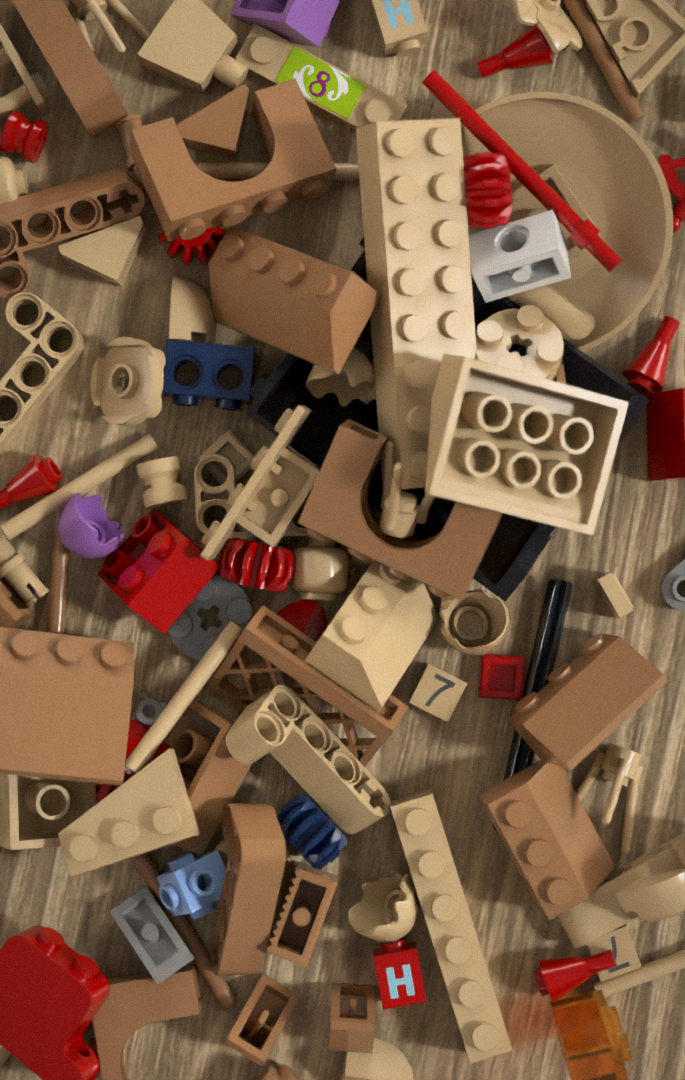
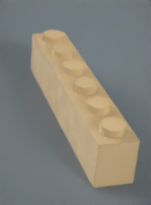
[390,789,513,1064]

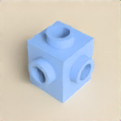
[156,850,226,920]

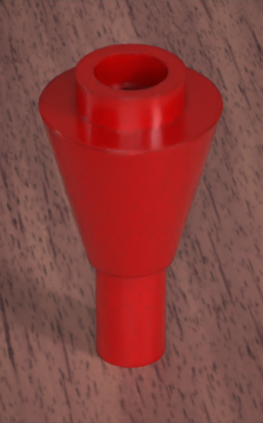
[477,25,555,79]
[623,316,680,395]
[0,454,62,511]
[533,949,617,1002]

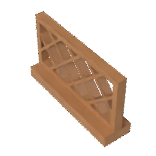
[208,605,409,767]

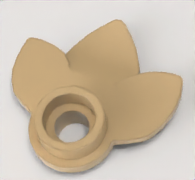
[514,0,582,54]

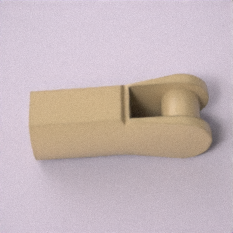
[516,285,594,339]

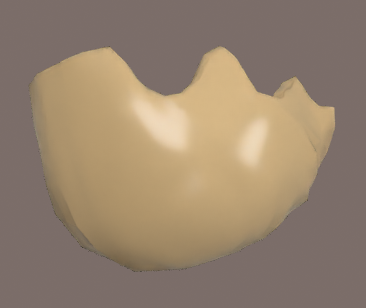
[306,348,376,407]
[439,589,509,656]
[348,873,419,942]

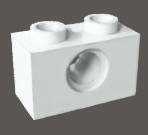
[468,210,571,302]

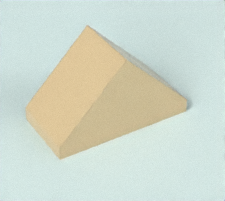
[58,216,147,287]

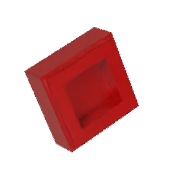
[478,654,525,701]

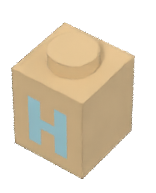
[370,0,428,57]

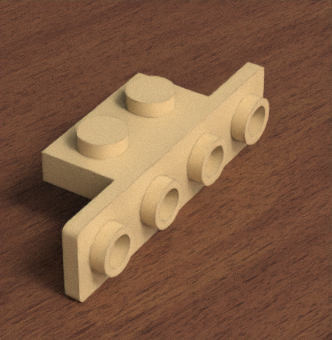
[200,405,321,561]

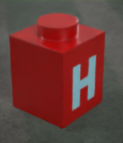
[373,937,427,1010]

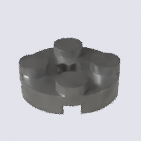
[167,575,253,661]

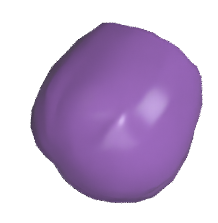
[58,493,127,559]

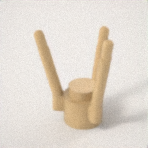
[67,0,151,53]
[379,441,436,538]
[576,743,643,854]

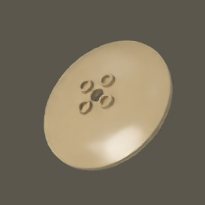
[460,92,673,352]

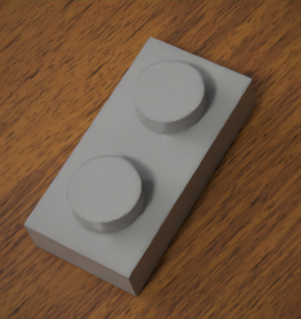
[109,886,195,984]

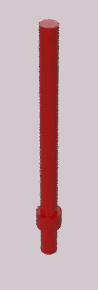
[422,70,622,273]

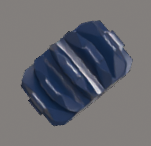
[277,794,347,869]

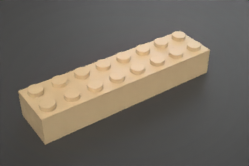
[356,118,477,490]

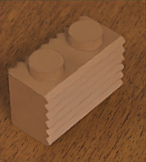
[266,862,338,967]

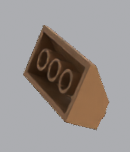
[208,226,381,375]

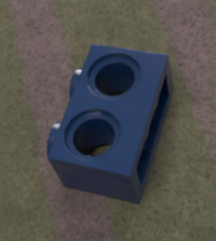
[162,340,256,411]

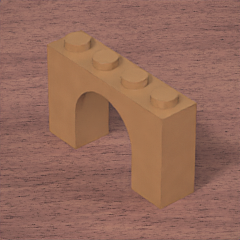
[129,79,336,242]
[298,419,503,600]
[89,963,203,1080]

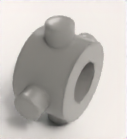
[131,692,168,727]

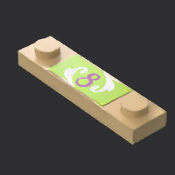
[235,23,407,130]

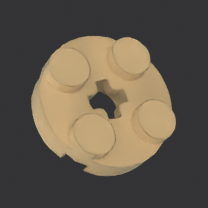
[476,305,564,381]
[90,337,166,426]

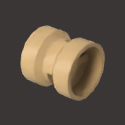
[136,456,188,508]

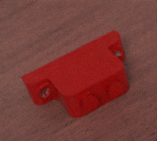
[0,925,110,1080]

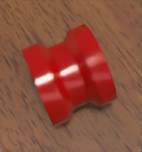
[0,110,49,164]

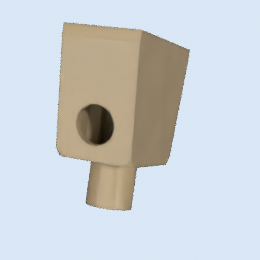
[137,0,249,94]

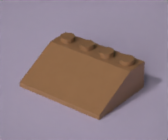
[0,627,134,785]

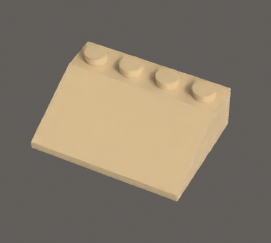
[425,354,629,536]

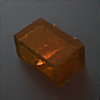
[550,990,632,1080]

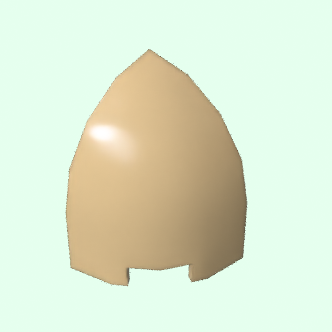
[169,275,216,344]
[616,868,685,924]
[339,1037,414,1080]

